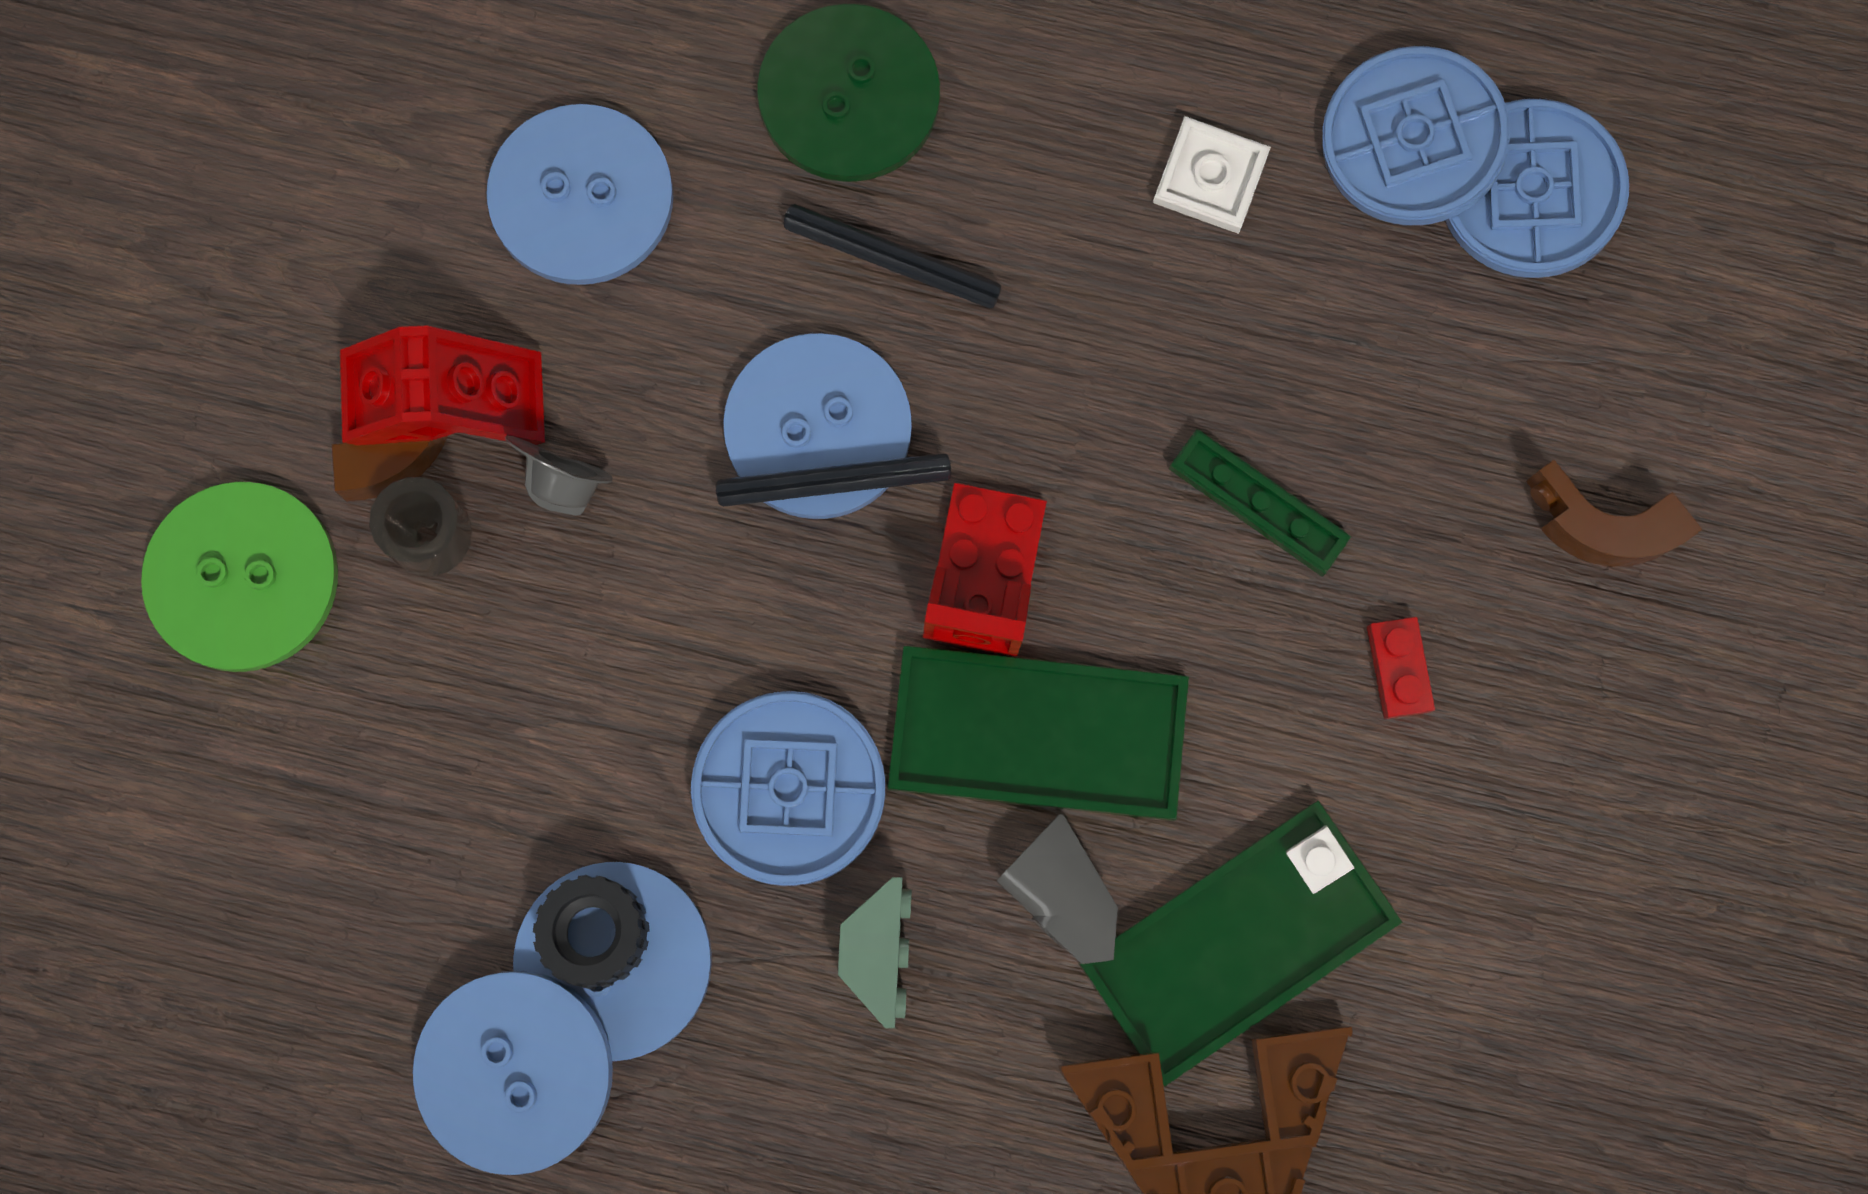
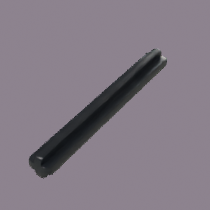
[783,204,1001,309]
[716,453,952,507]

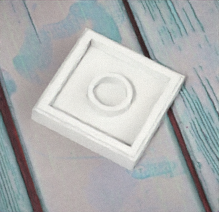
[1153,116,1271,234]

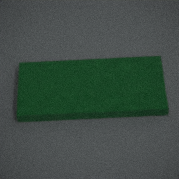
[888,646,1189,821]
[1078,801,1403,1087]

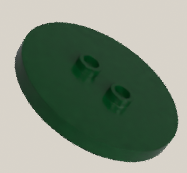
[758,4,940,182]

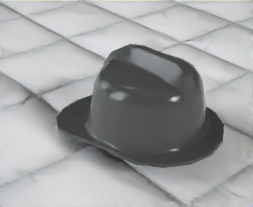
[505,435,613,516]

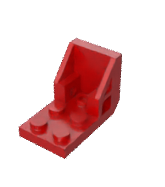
[340,326,545,445]
[923,483,1047,656]

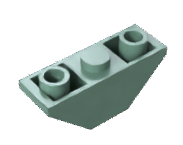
[838,877,912,1029]

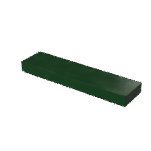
[1169,429,1352,577]

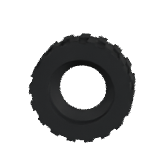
[533,875,650,989]

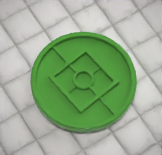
[141,482,338,672]

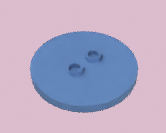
[1322,46,1510,225]
[1445,99,1629,278]
[487,104,674,285]
[724,333,911,519]
[691,691,885,886]
[513,862,712,1061]
[413,971,613,1175]

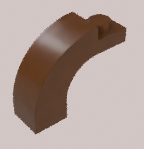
[332,436,448,502]
[1526,460,1703,567]

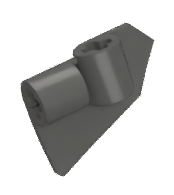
[997,814,1118,964]

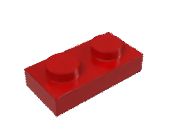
[1367,617,1435,719]

